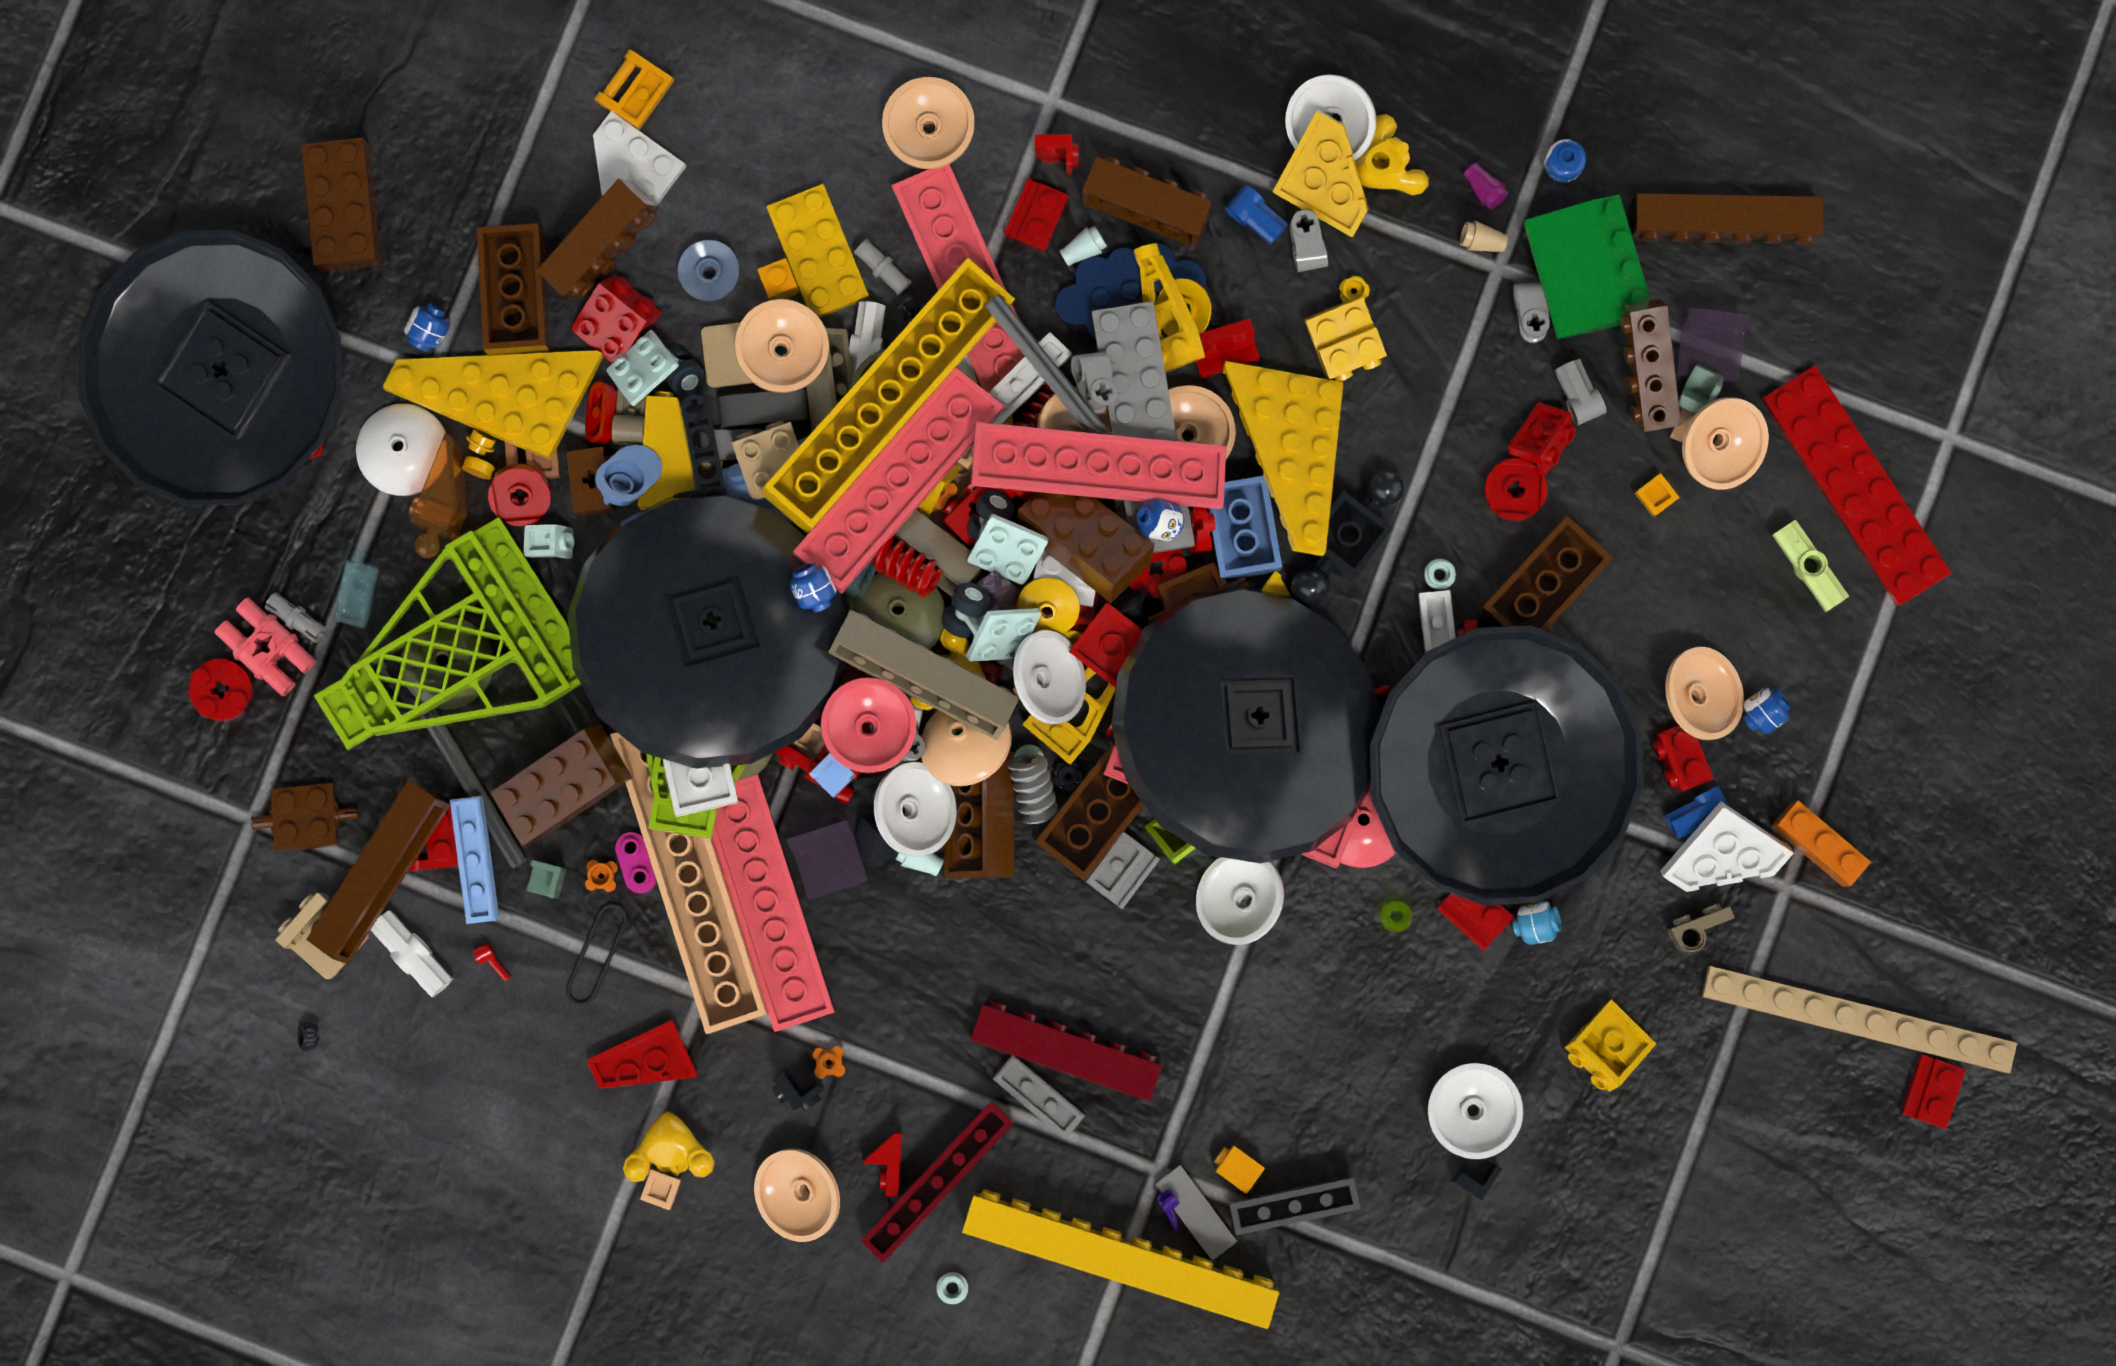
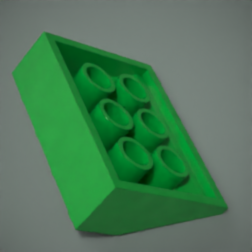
[1523,195,1650,339]

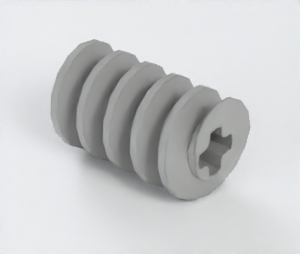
[1008,754,1058,824]

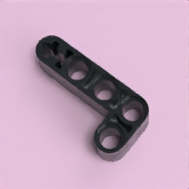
[673,394,726,497]

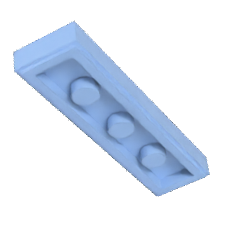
[450,796,500,924]

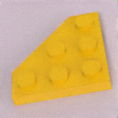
[1272,110,1369,237]

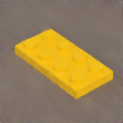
[766,184,869,318]

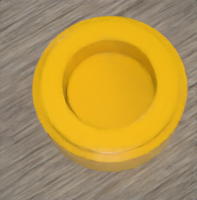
[462,456,495,480]

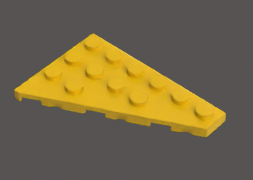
[383,350,603,461]
[1223,361,1343,556]

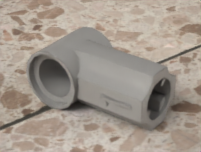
[1555,359,1607,426]

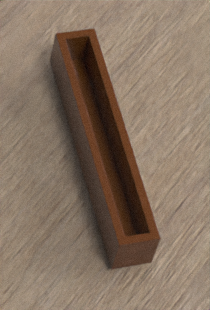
[1632,194,1823,245]
[306,780,450,964]

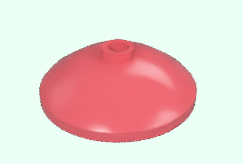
[821,678,917,773]
[1340,787,1396,868]

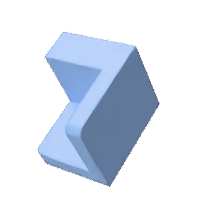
[809,753,856,798]

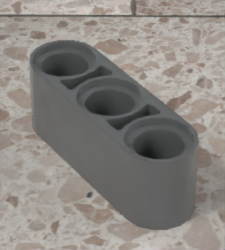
[718,389,810,430]

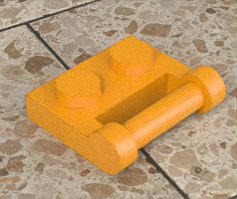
[594,49,674,130]

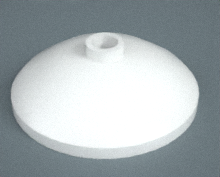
[1285,74,1376,160]
[356,404,449,496]
[1013,630,1086,724]
[874,762,957,857]
[1196,857,1284,945]
[1428,1063,1523,1159]

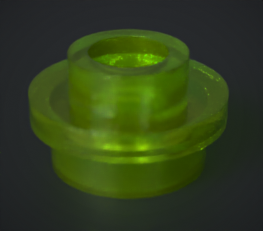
[1380,901,1412,932]

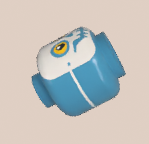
[1513,901,1561,945]

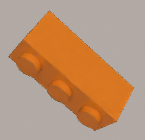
[1771,801,1871,887]

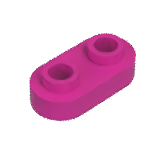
[615,832,657,894]

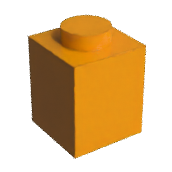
[757,258,800,301]
[1214,1145,1265,1194]

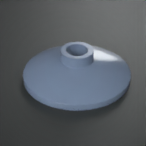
[678,240,740,301]

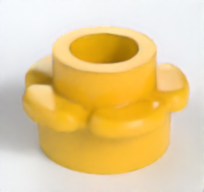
[1339,276,1370,302]
[466,429,496,455]

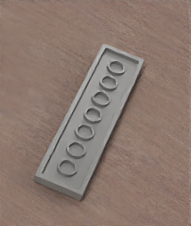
[1092,301,1195,553]

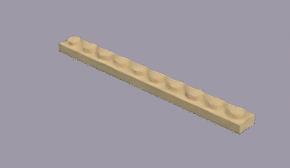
[1701,966,2017,1074]

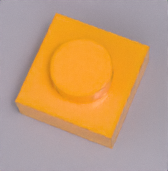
[1634,473,1680,518]

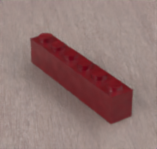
[970,1001,1162,1102]
[860,1100,1014,1263]

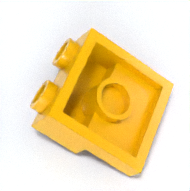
[1304,296,1387,381]
[1564,1000,1656,1092]

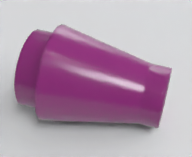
[1464,163,1508,209]

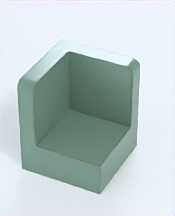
[1678,364,1724,414]
[527,860,567,899]

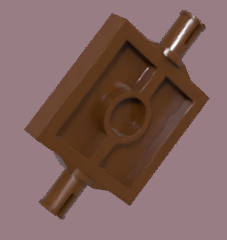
[1147,562,1249,624]
[251,783,359,852]

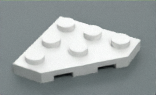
[593,111,686,205]
[1660,801,1794,892]

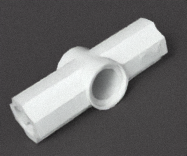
[849,301,886,376]
[371,910,453,997]

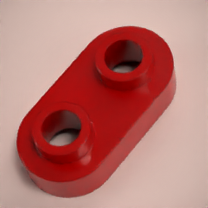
[585,382,617,445]

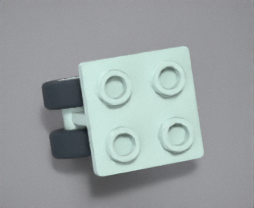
[606,330,706,406]
[967,490,1048,585]
[942,583,1041,662]

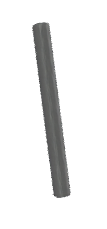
[986,295,1112,435]
[421,708,526,868]

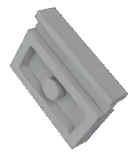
[1086,832,1160,909]

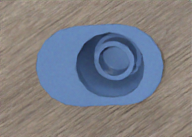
[595,445,662,506]

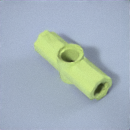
[1772,519,1849,612]

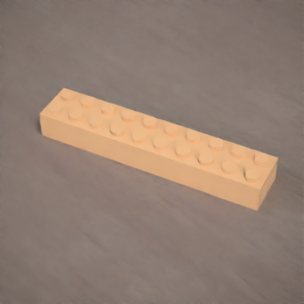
[610,732,768,1034]

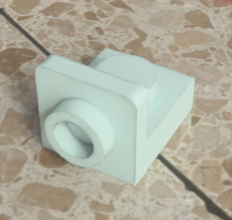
[524,524,574,559]

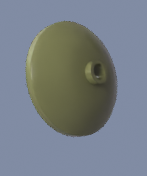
[852,573,945,650]
[400,617,494,710]

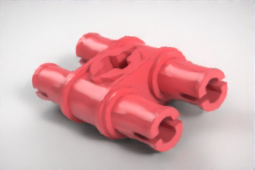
[215,598,317,696]

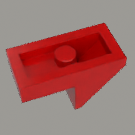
[862,1132,903,1197]

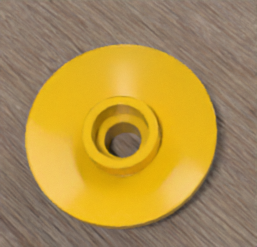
[1156,279,1211,336]
[1017,577,1080,634]

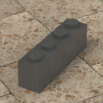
[1228,1176,1361,1235]

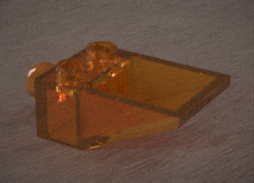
[409,434,467,558]

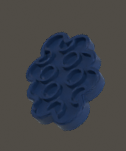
[1055,243,1206,341]

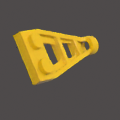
[1133,243,1205,373]
[1022,668,1116,765]

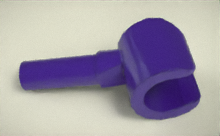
[1157,1189,1180,1232]

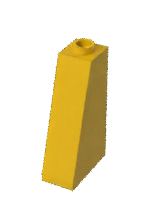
[638,391,695,510]

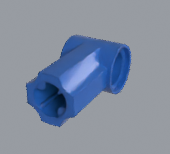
[1224,184,1288,246]
[1665,786,1729,839]

